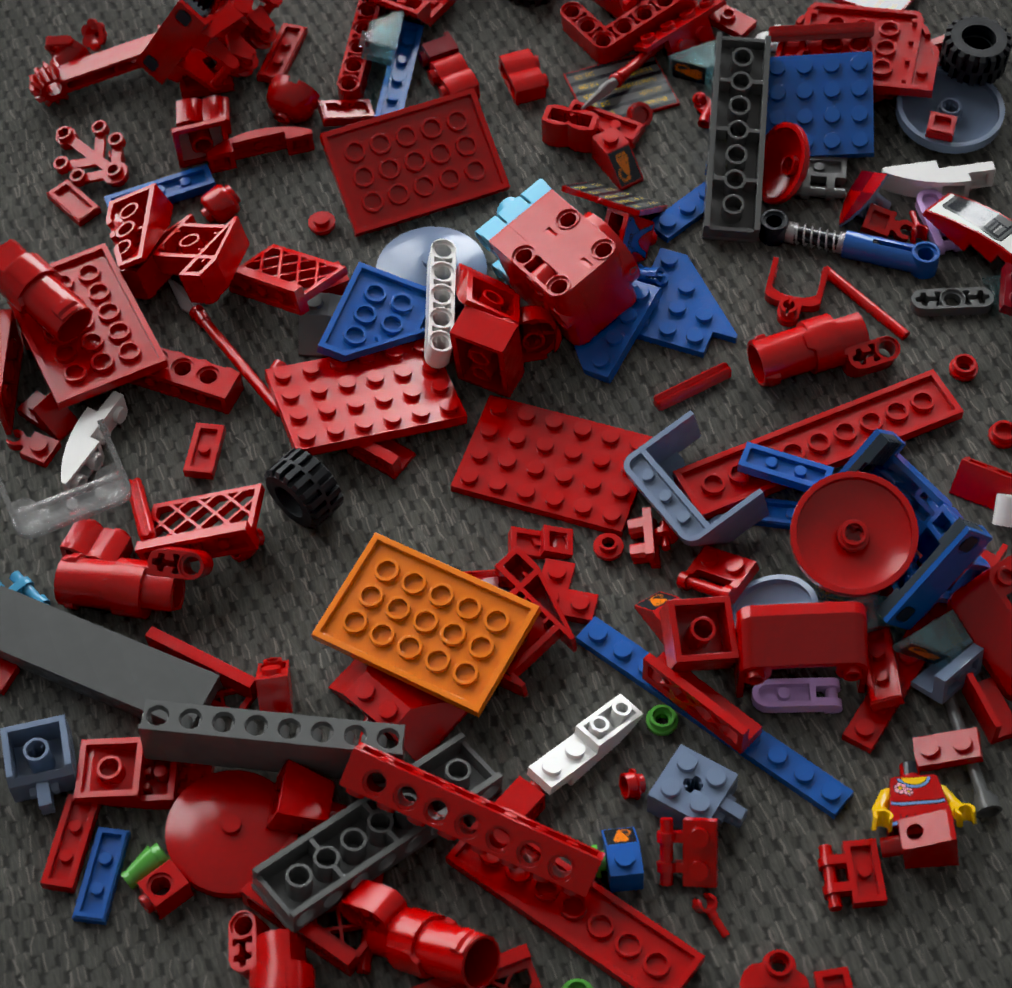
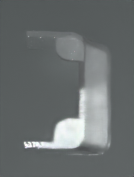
[0,419,132,539]

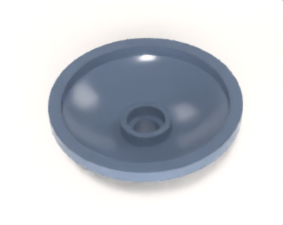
[731,574,819,626]

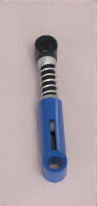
[759,209,940,279]

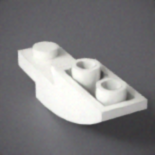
[881,160,995,198]
[61,391,128,500]
[527,694,643,795]

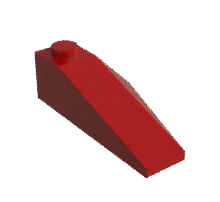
[106,183,173,270]

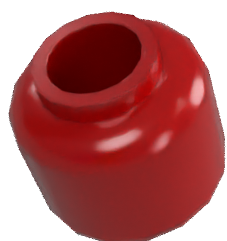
[200,184,241,225]

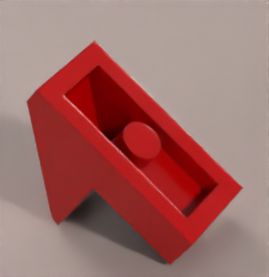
[17,390,78,441]

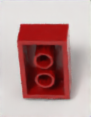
[449,305,525,398]

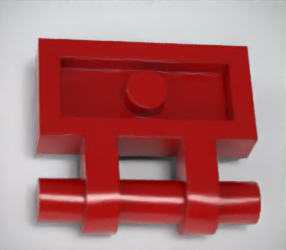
[657,817,718,888]
[817,838,888,912]

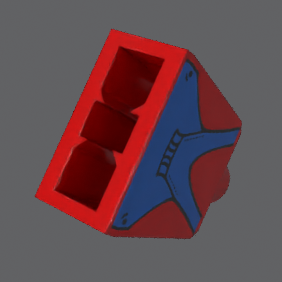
[604,207,657,262]

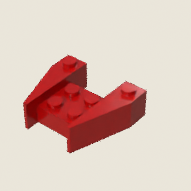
[118,214,250,304]
[494,545,577,698]

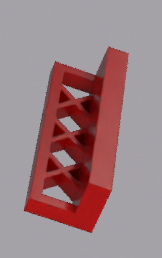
[145,626,257,709]
[642,651,762,754]

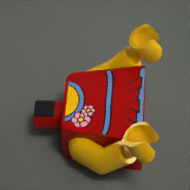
[871,761,977,837]

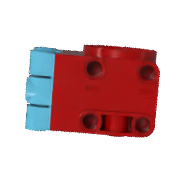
[474,179,640,346]

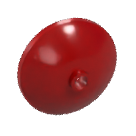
[762,122,810,205]

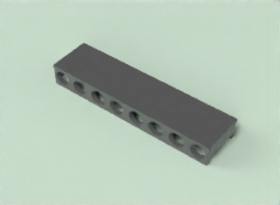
[702,32,771,242]
[0,585,223,729]
[138,699,406,783]
[251,732,503,933]

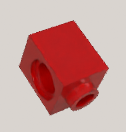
[494,776,545,820]
[137,859,194,919]

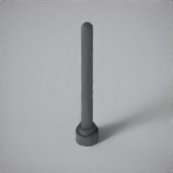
[944,694,1002,819]

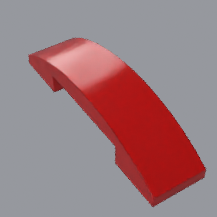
[206,126,315,174]

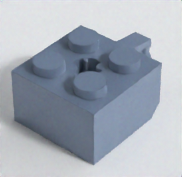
[0,714,77,815]
[647,744,748,830]

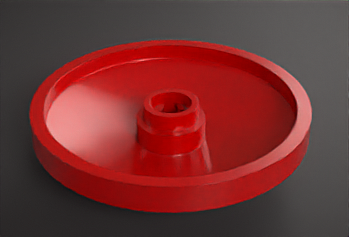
[790,471,919,597]
[165,770,298,898]

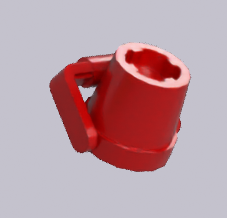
[45,35,91,65]

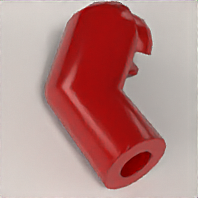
[692,92,711,129]

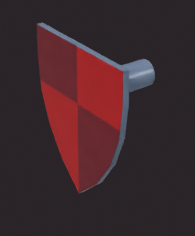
[839,170,891,227]

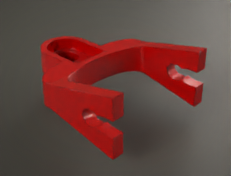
[764,257,829,327]

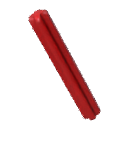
[768,21,874,42]

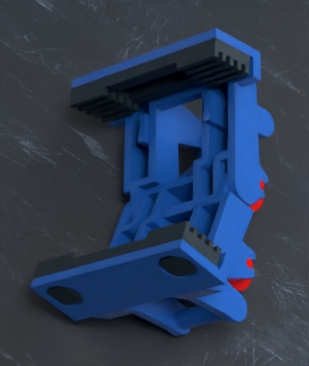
[838,429,993,630]

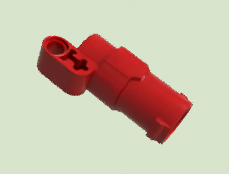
[0,239,93,344]
[747,312,901,387]
[54,546,214,619]
[338,879,500,988]
[228,910,316,988]

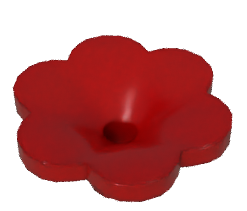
[81,18,107,51]

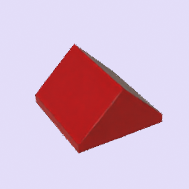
[170,117,229,168]

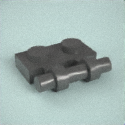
[794,156,847,201]

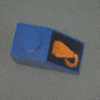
[601,827,644,892]

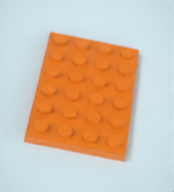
[312,532,541,717]

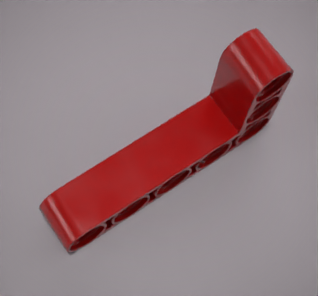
[560,0,698,64]

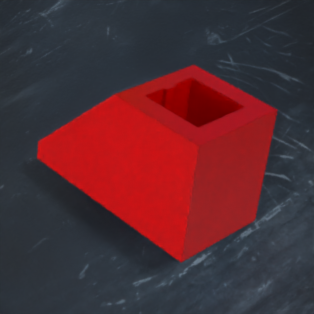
[255,657,293,713]

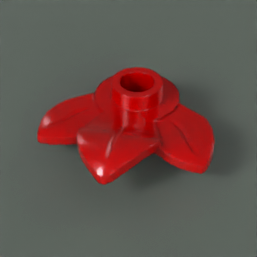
[739,949,810,988]

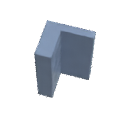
[911,643,984,705]

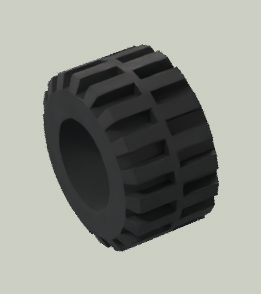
[939,15,1012,86]
[264,448,344,529]

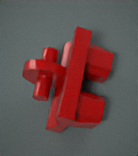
[627,506,678,569]

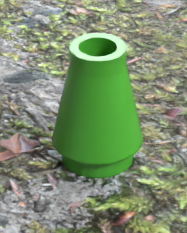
[121,843,169,890]

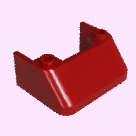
[947,555,1012,702]
[733,601,869,698]

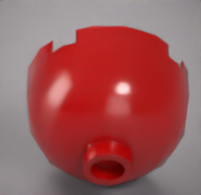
[266,74,321,125]
[518,305,562,362]

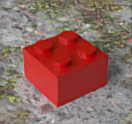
[659,596,739,672]

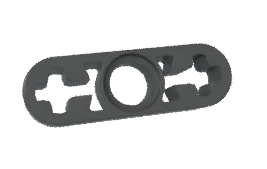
[910,287,994,317]

